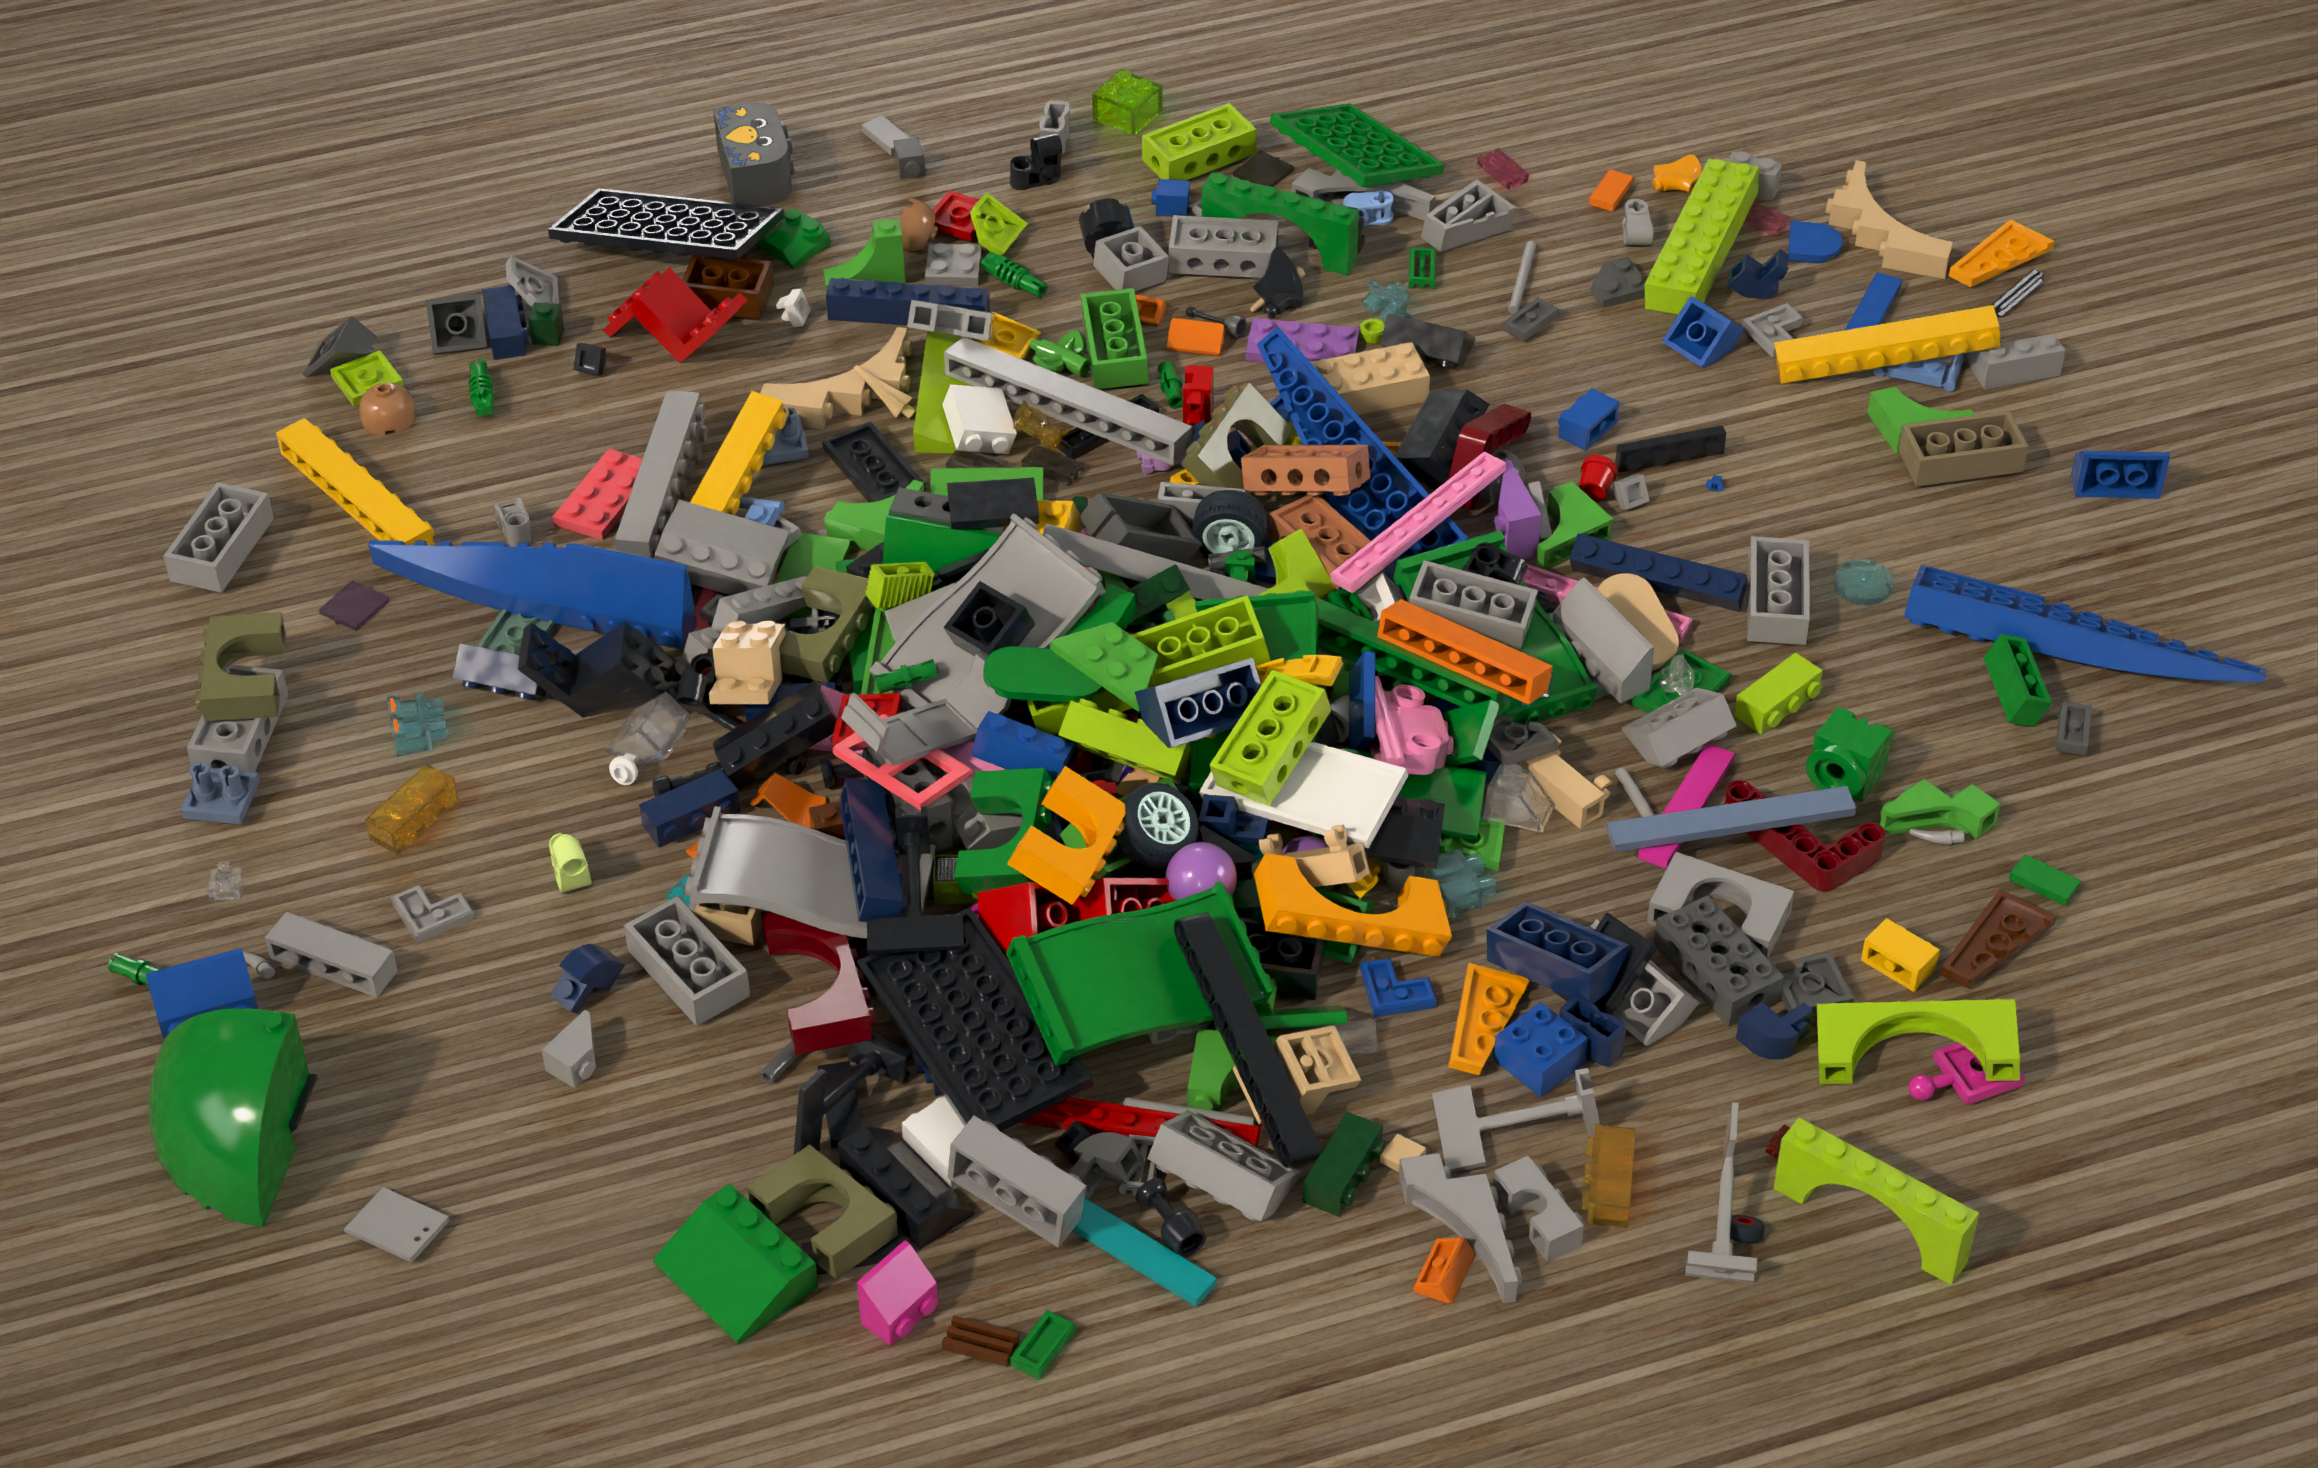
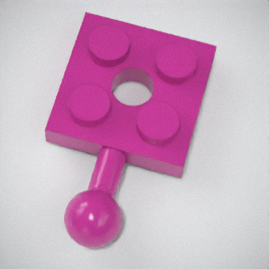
[1908,1042,2025,1105]

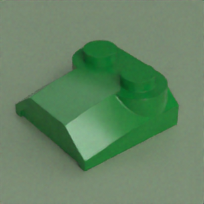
[756,209,831,269]

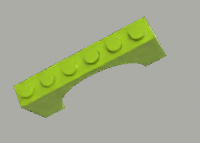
[1156,528,1336,619]
[1817,999,2020,1084]
[1773,1117,1979,1285]

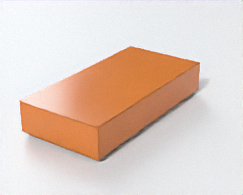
[1589,169,1634,212]

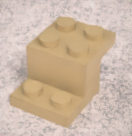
[709,621,786,704]
[1233,1025,1361,1124]

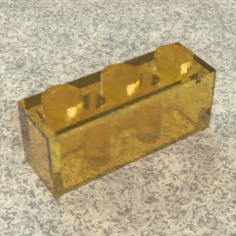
[365,764,458,855]
[1581,1124,1636,1228]

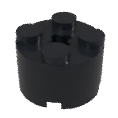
[1079,198,1135,259]

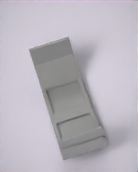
[841,653,1012,765]

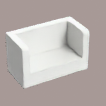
[1356,573,1404,623]

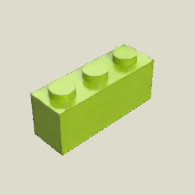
[1734,652,1823,735]

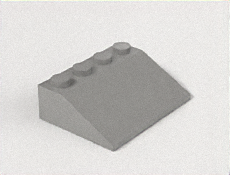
[654,500,790,595]

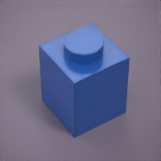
[1151,179,1190,217]

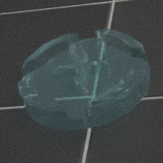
[1834,559,1893,606]

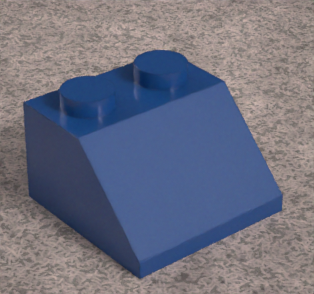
[1662,296,1744,368]

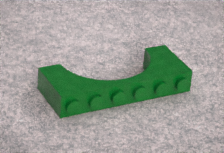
[1202,172,1359,276]

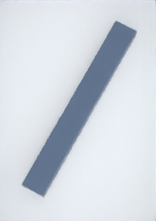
[1606,786,1856,852]

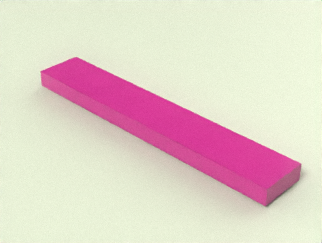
[1638,743,1735,869]

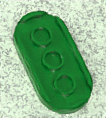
[983,646,1104,703]

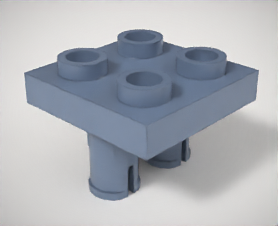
[762,407,809,465]
[181,762,260,825]

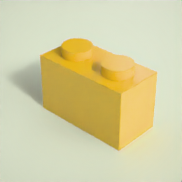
[1861,918,1940,992]

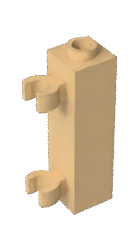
[1510,734,1612,829]
[1251,824,1370,887]

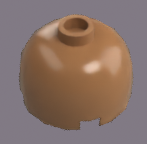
[900,197,939,252]
[359,383,416,435]

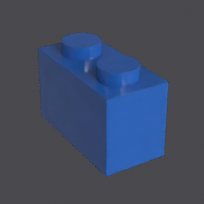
[1558,388,1619,451]

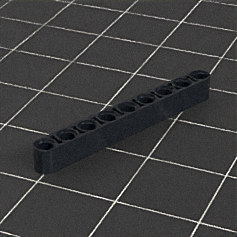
[1174,913,1320,1168]

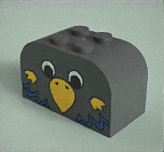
[713,102,795,206]

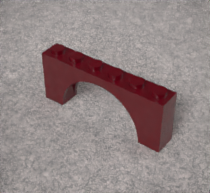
[761,911,876,1055]

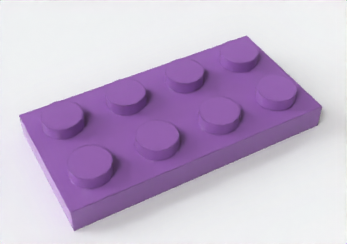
[1245,318,1360,362]

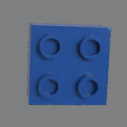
[1494,1002,1588,1097]

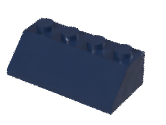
[1135,658,1261,748]
[1487,901,1629,1003]

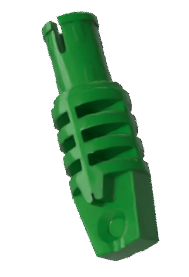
[981,252,1048,299]
[468,359,495,417]

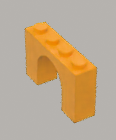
[1007,766,1126,905]

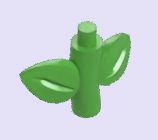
[1029,329,1091,377]

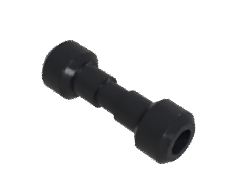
[652,761,726,797]

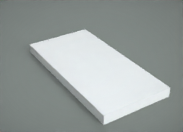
[1199,742,1408,848]

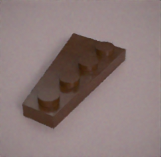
[1940,889,2057,989]

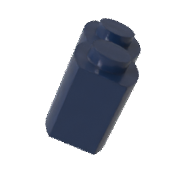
[1559,996,1626,1067]

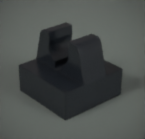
[573,342,607,376]

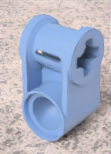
[1343,190,1394,226]

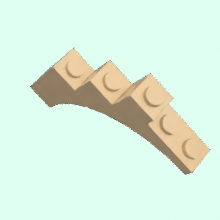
[1825,160,1953,279]
[760,327,912,430]

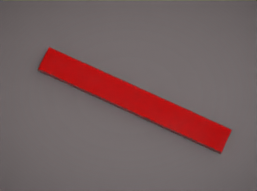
[1019,1097,1262,1148]

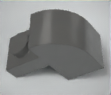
[1069,1132,1143,1200]

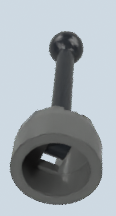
[1186,306,1247,338]

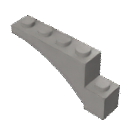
[1291,168,1435,221]
[681,576,807,669]
[1399,1153,1522,1303]

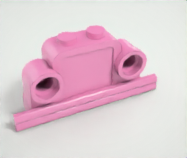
[1369,676,1453,775]

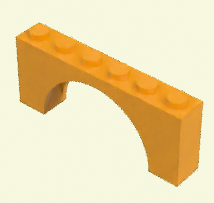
[1254,853,1452,957]

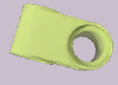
[549,833,592,893]

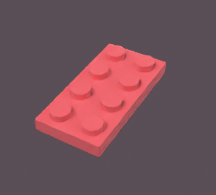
[552,449,643,540]

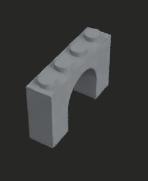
[1647,852,1794,959]

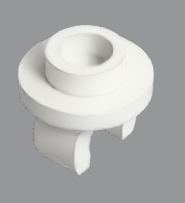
[609,753,639,785]

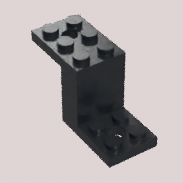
[517,621,687,718]

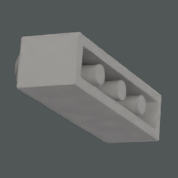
[265,912,398,998]

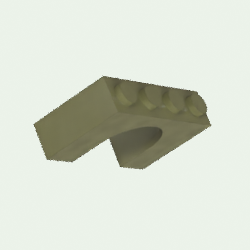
[1181,382,1293,494]
[779,566,876,682]
[195,612,286,721]
[747,1144,899,1279]

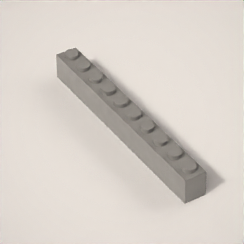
[944,337,1192,465]

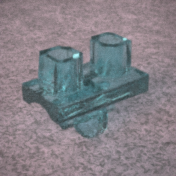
[1362,279,1412,323]

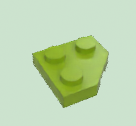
[970,192,1028,256]

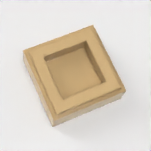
[1380,1134,1426,1172]

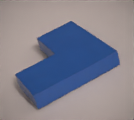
[1359,958,1437,1017]

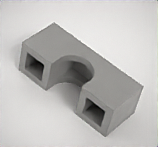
[907,300,995,341]
[1493,1156,1585,1262]

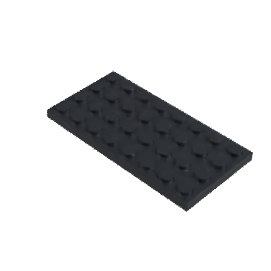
[548,188,785,261]
[857,907,1093,1132]

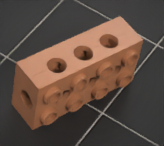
[1241,445,1371,496]
[1268,495,1384,592]

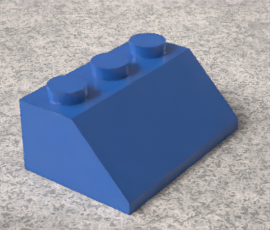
[2071,451,2170,499]
[971,711,1079,781]
[145,948,258,1040]

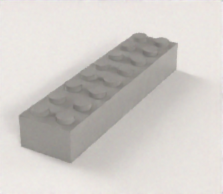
[615,390,708,559]

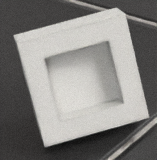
[776,289,811,327]

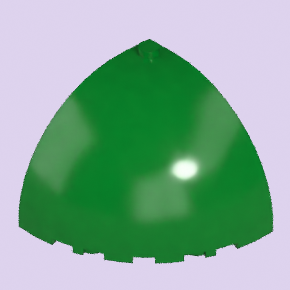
[149,1008,310,1228]

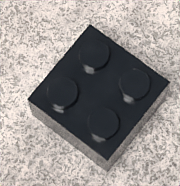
[943,581,1035,658]

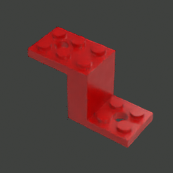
[603,267,748,363]

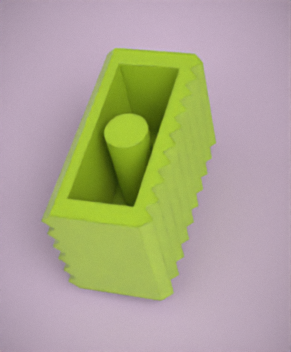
[865,562,935,610]

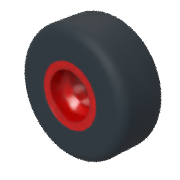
[1730,1215,1765,1243]

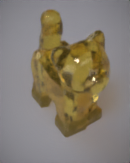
[1012,400,1067,451]

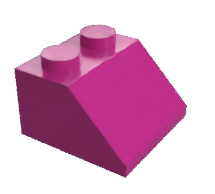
[857,1240,938,1346]

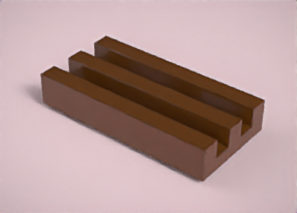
[942,1315,1019,1367]

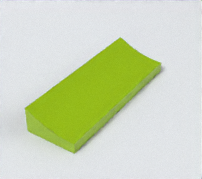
[913,331,973,454]

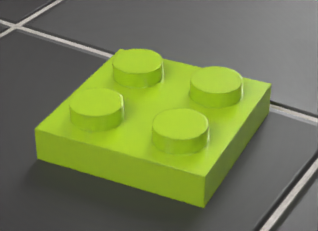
[330,350,404,407]

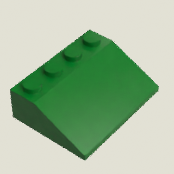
[653,1183,818,1344]

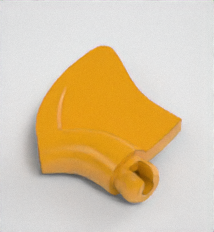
[1652,154,1702,193]

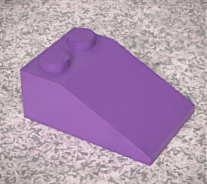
[1494,460,1541,560]

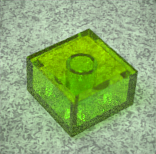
[1092,69,1163,135]

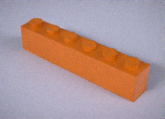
[1377,599,1553,704]

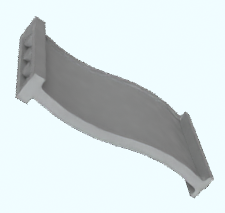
[869,513,1106,710]
[685,806,936,938]

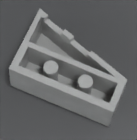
[1421,179,1516,252]

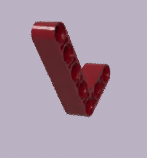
[1448,404,1531,509]
[1724,780,1886,892]

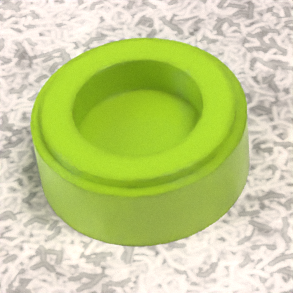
[1359,319,1385,343]

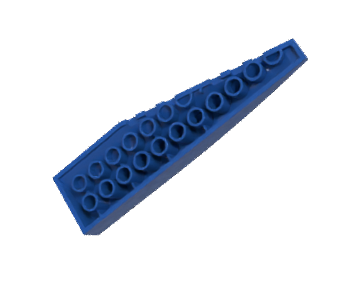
[1257,327,1469,594]
[368,540,697,649]
[1904,564,2266,682]

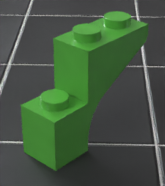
[1880,779,2001,839]

